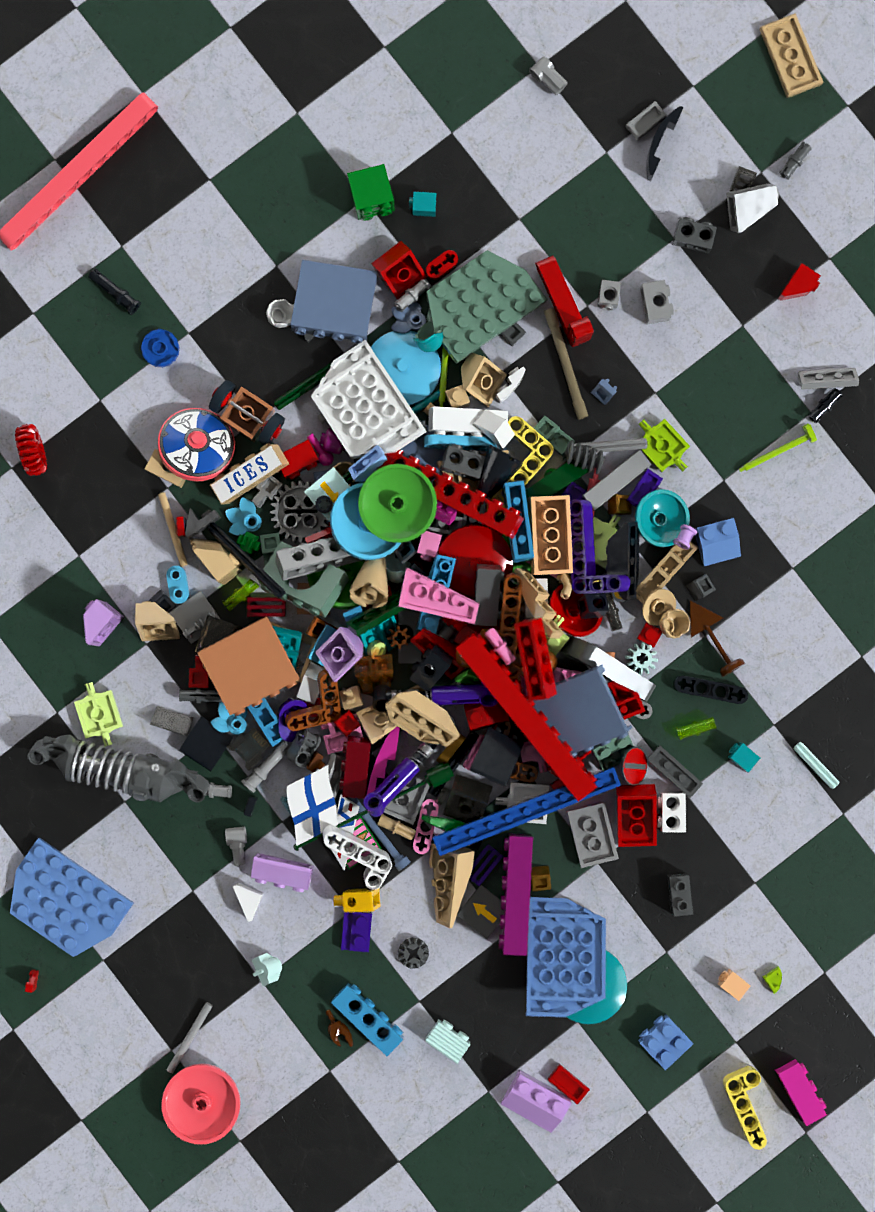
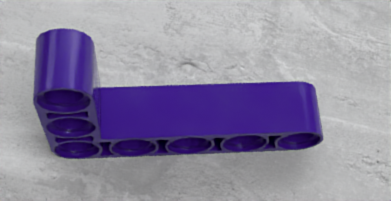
[570,499,630,594]

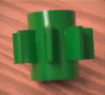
[237,531,261,555]

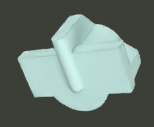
[252,953,282,987]

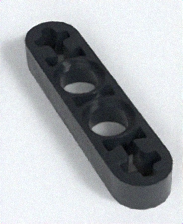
[674,676,748,704]

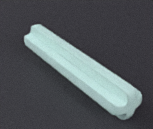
[794,742,839,789]

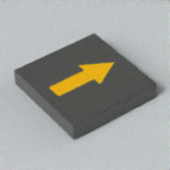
[457,885,504,939]

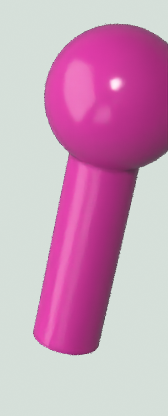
[307,433,334,466]

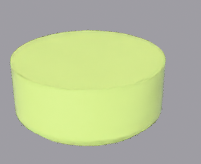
[367,640,386,660]

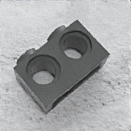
[672,217,717,254]
[439,444,486,481]

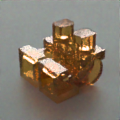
[354,654,393,694]

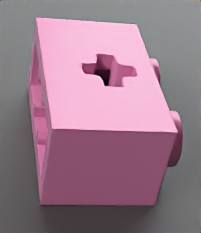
[417,531,442,562]

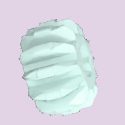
[625,642,658,675]

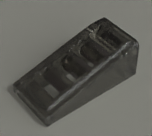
[725,166,757,204]

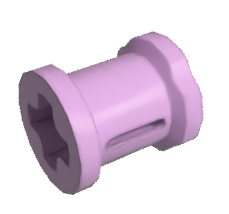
[673,524,697,550]

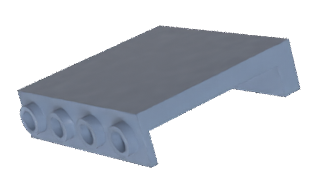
[291,260,378,344]
[534,664,632,756]

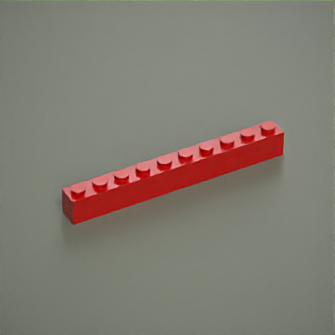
[456,633,597,802]

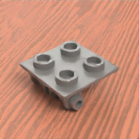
[170,591,222,644]

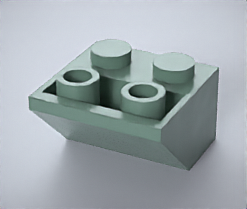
[591,734,634,771]

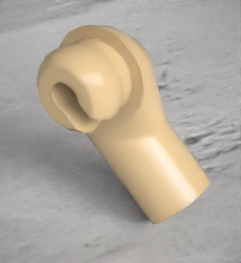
[557,573,573,599]

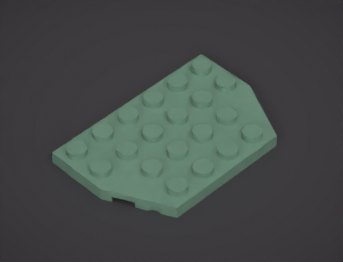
[426,250,548,364]

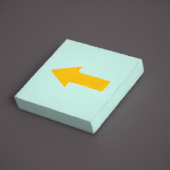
[304,467,350,522]

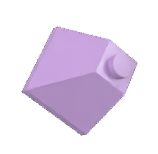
[315,627,363,682]

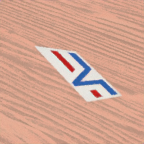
[330,795,360,870]

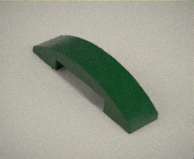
[525,460,589,508]

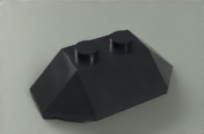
[606,521,639,600]

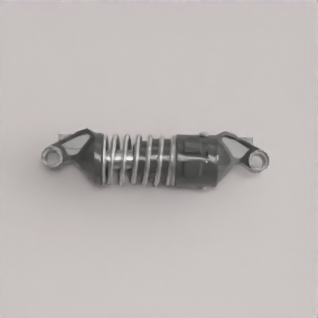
[28,734,209,803]

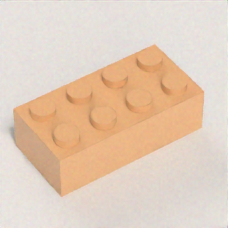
[528,495,573,575]

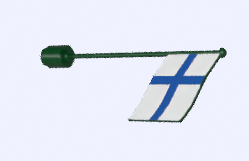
[287,762,454,851]

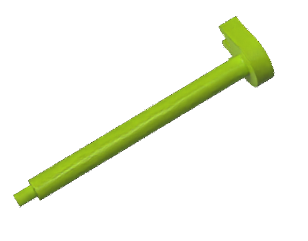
[438,347,449,407]
[739,423,817,472]

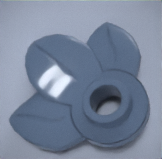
[391,302,426,333]

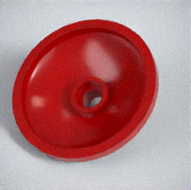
[549,584,602,637]

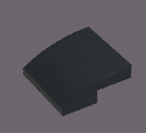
[179,716,233,772]

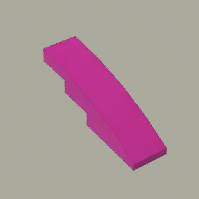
[367,726,400,795]

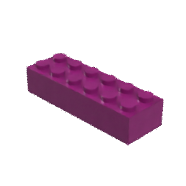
[499,833,533,956]

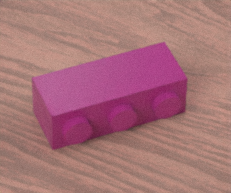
[775,1059,827,1126]

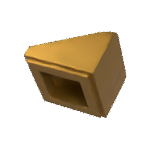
[608,494,631,515]
[531,866,551,891]

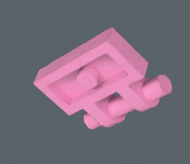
[320,714,363,754]

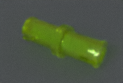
[222,579,259,611]
[676,717,717,740]

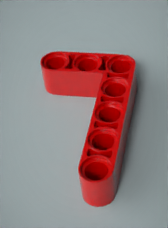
[535,255,594,347]

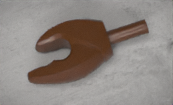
[325,1009,353,1047]

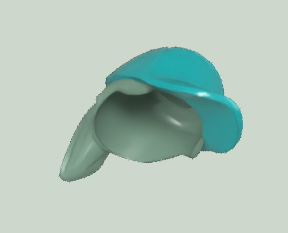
[413,311,443,352]

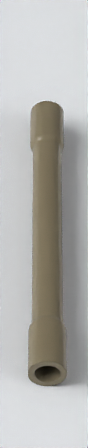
[544,308,588,420]

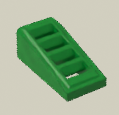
[421,815,464,832]

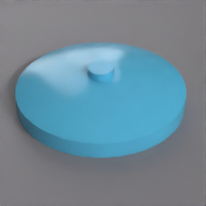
[371,331,441,406]
[330,483,401,560]

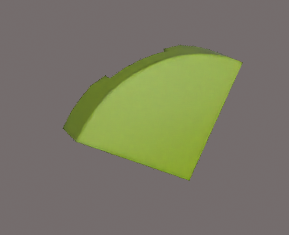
[762,966,782,994]

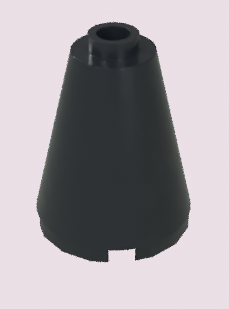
[475,444,523,499]

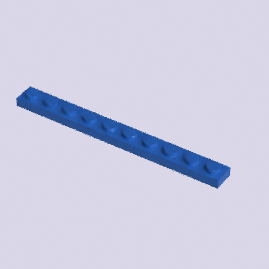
[433,767,621,856]

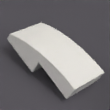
[496,366,526,403]

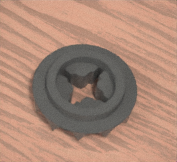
[398,937,429,969]

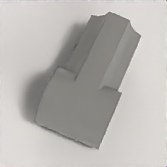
[529,56,568,95]

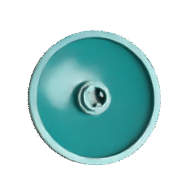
[567,950,627,1024]

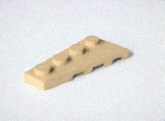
[356,685,424,744]

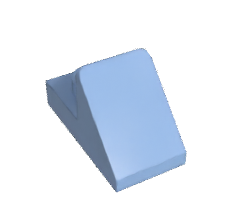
[348,444,388,482]

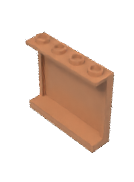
[197,616,300,716]

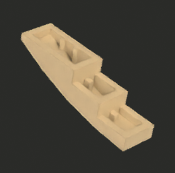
[636,541,698,604]
[514,568,564,639]

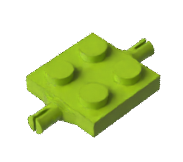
[638,418,690,473]

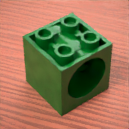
[347,164,395,221]

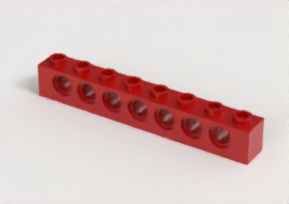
[377,450,524,539]

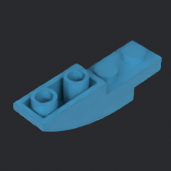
[416,554,456,633]
[247,698,283,747]

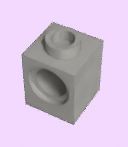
[598,280,621,311]

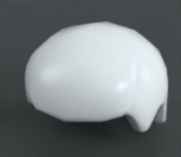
[266,299,294,328]

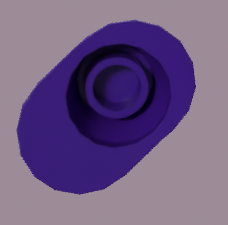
[278,698,308,742]

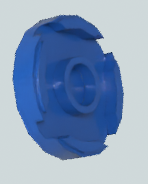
[141,329,180,368]

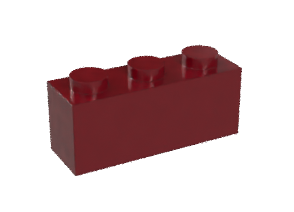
[339,736,371,799]

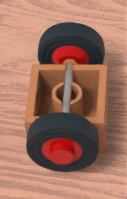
[209,380,285,445]

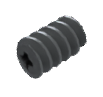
[562,440,605,475]

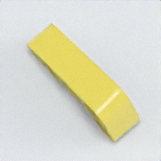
[723,1066,767,1150]

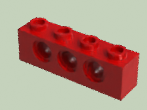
[514,617,557,701]

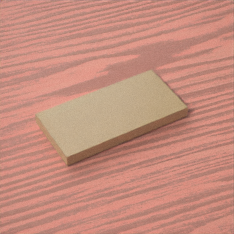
[760,13,823,98]

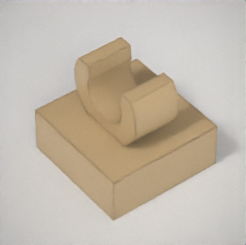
[339,686,364,711]

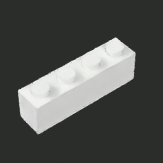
[428,406,508,437]

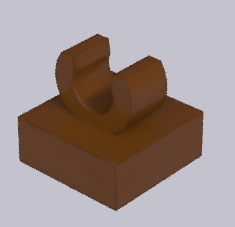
[305,751,327,772]

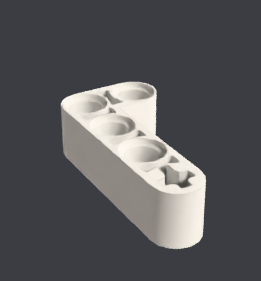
[322,825,392,890]

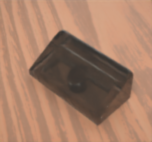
[150,706,194,736]

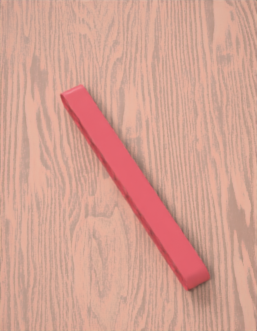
[0,93,158,251]

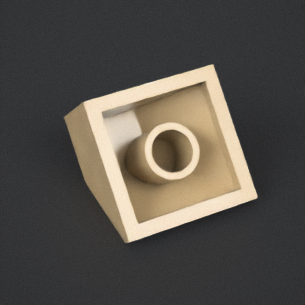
[461,353,507,407]
[135,601,180,641]

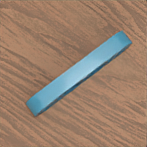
[424,434,497,451]

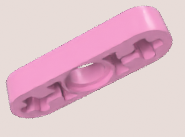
[413,798,439,854]

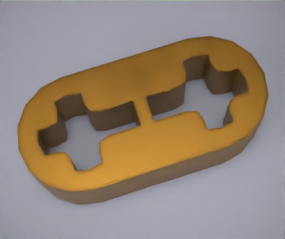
[436,732,466,764]

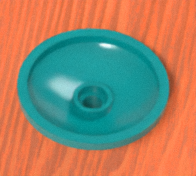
[635,489,690,547]

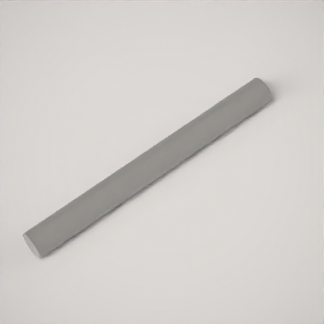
[166,1002,212,1074]

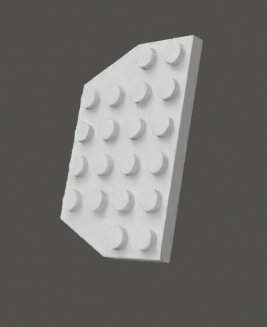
[311,340,426,459]

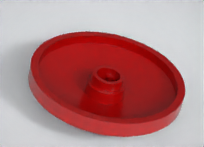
[437,524,513,601]

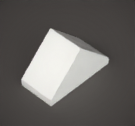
[474,409,515,449]
[296,662,325,704]
[233,883,263,922]

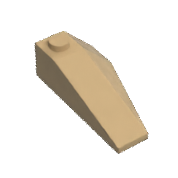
[429,843,474,928]

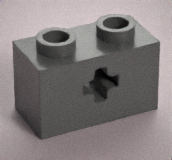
[667,873,693,916]

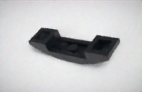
[646,106,684,181]

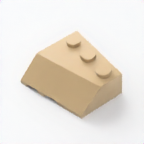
[189,538,242,585]

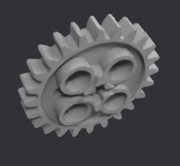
[270,480,329,543]

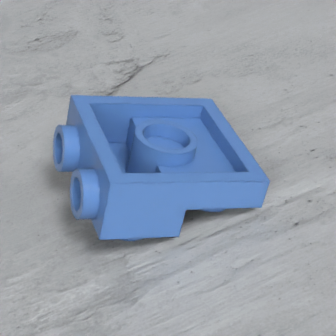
[638,1014,693,1070]

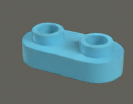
[166,566,190,604]

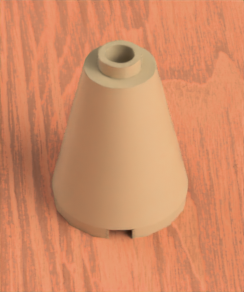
[350,557,388,608]

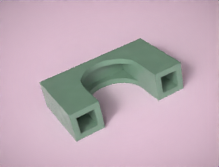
[257,541,349,618]

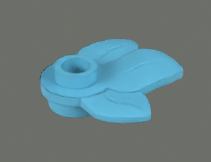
[225,498,262,536]
[211,702,248,735]

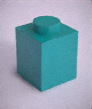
[409,192,436,217]
[728,743,761,773]

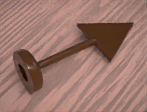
[690,601,745,677]

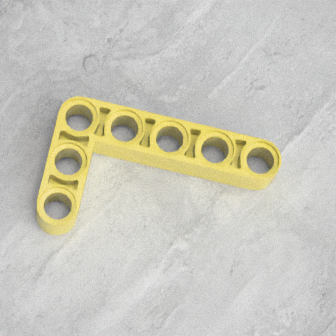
[486,416,554,516]

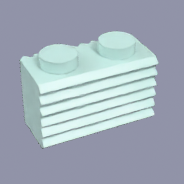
[425,1019,470,1064]

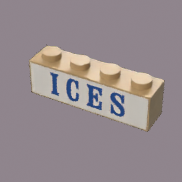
[210,443,289,505]

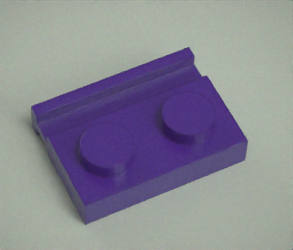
[341,912,372,952]

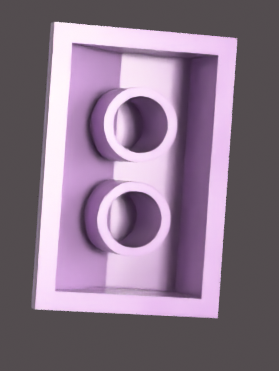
[84,599,124,646]
[251,853,314,892]
[500,1069,571,1133]

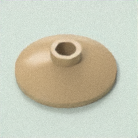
[642,589,676,626]

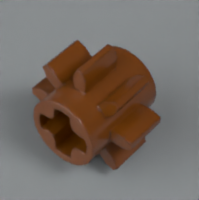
[386,624,411,649]

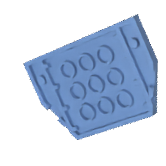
[10,838,134,957]
[526,897,606,1017]

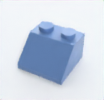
[695,518,741,566]

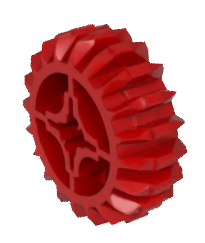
[15,424,47,476]

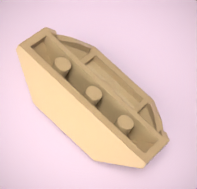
[385,691,459,747]

